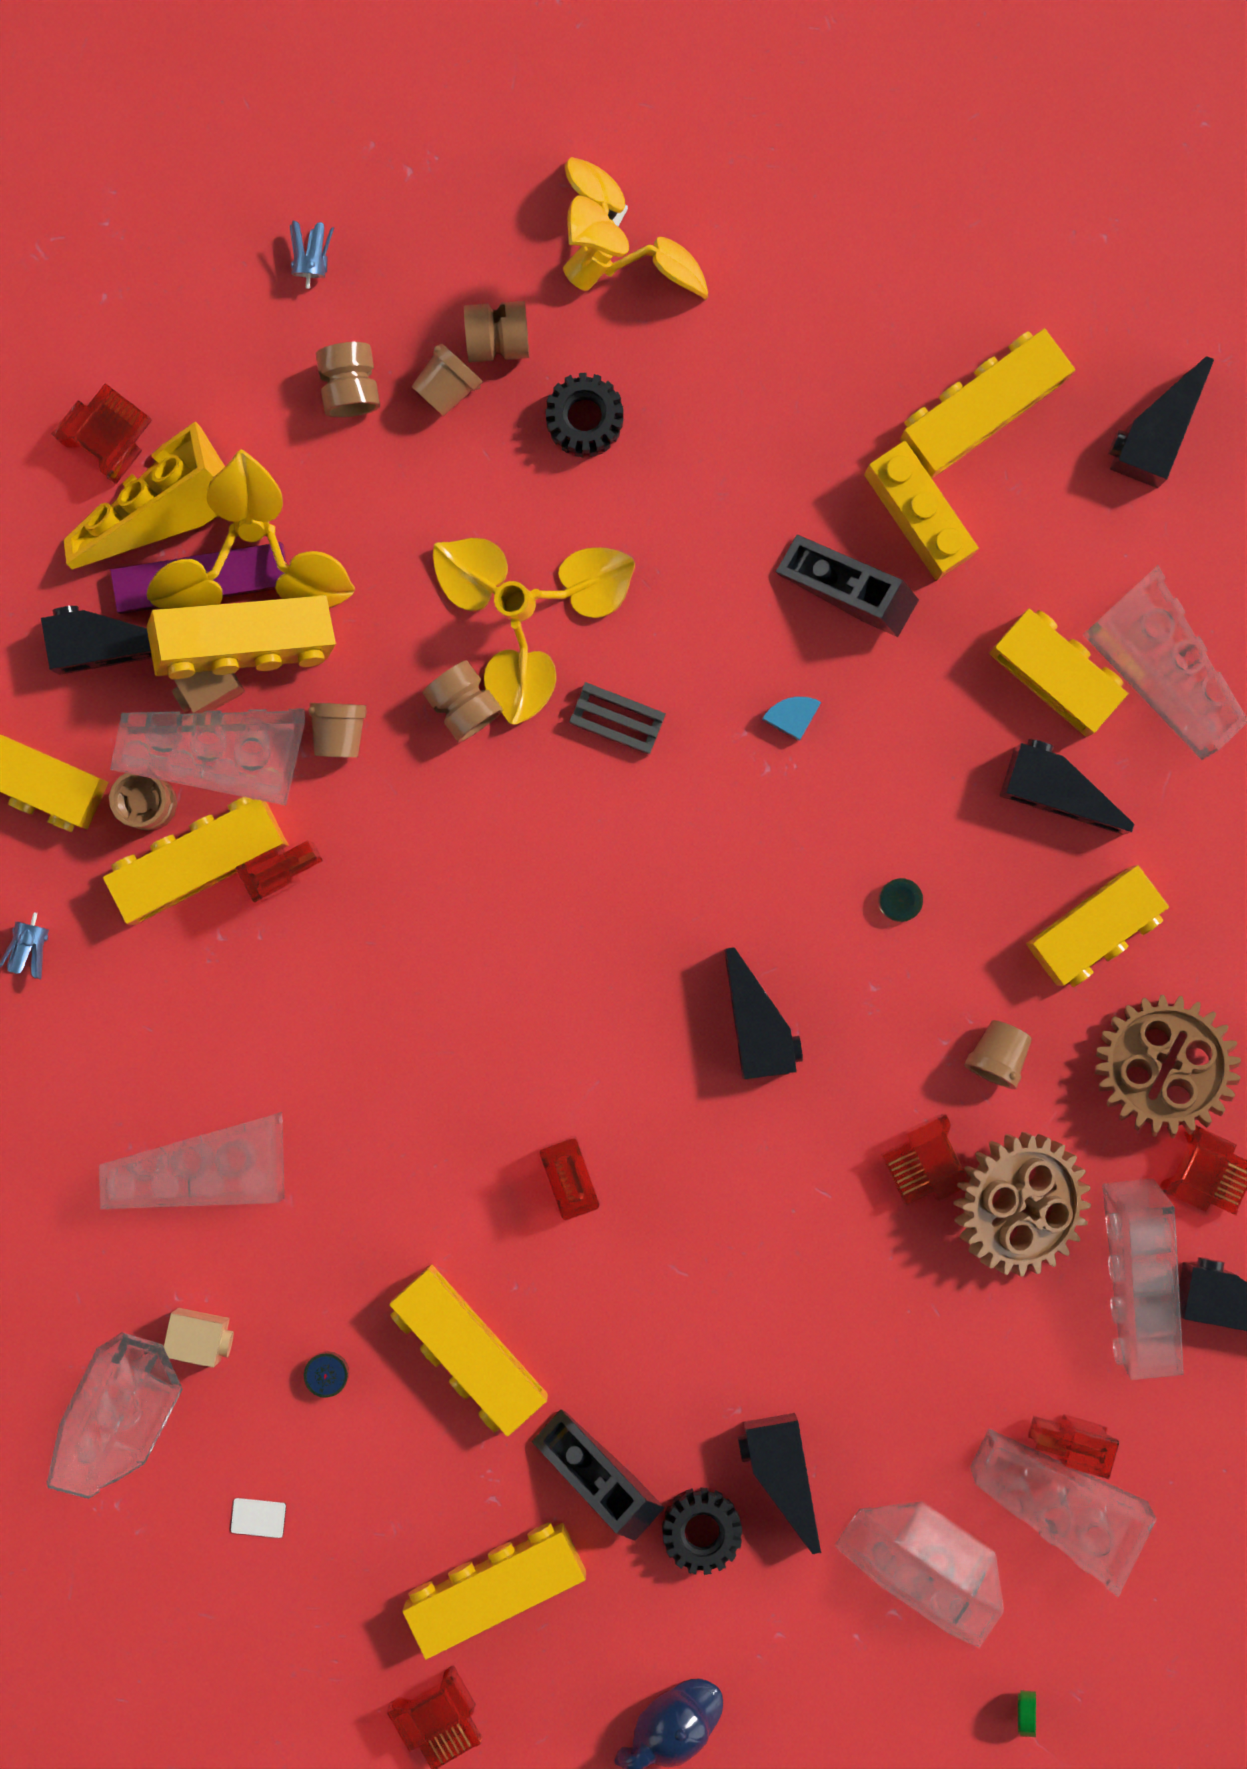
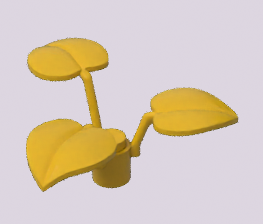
[563,156,709,301]
[147,449,355,609]
[433,538,635,725]

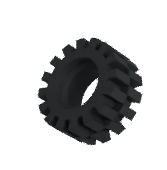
[545,373,623,457]
[662,1487,742,1575]

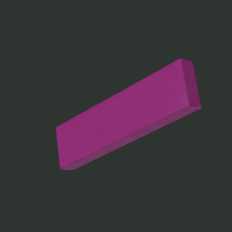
[110,542,286,614]

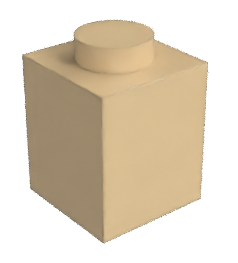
[162,1308,234,1368]

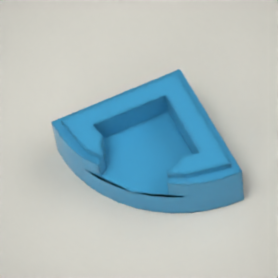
[762,697,821,741]

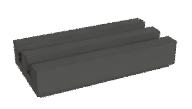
[569,682,666,755]

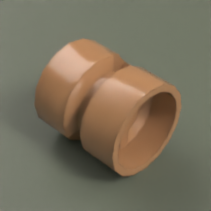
[464,301,529,363]
[315,342,380,418]
[422,660,503,743]
[109,770,177,831]

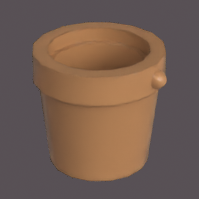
[411,343,483,416]
[309,703,367,757]
[964,1020,1032,1089]

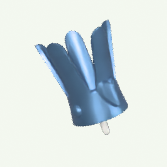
[290,220,335,289]
[0,912,49,980]

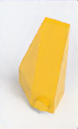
[64,421,225,570]

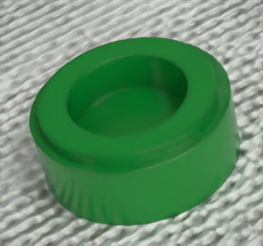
[1018,1690,1036,1738]

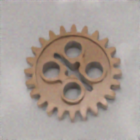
[1095,995,1241,1138]
[954,1132,1091,1277]

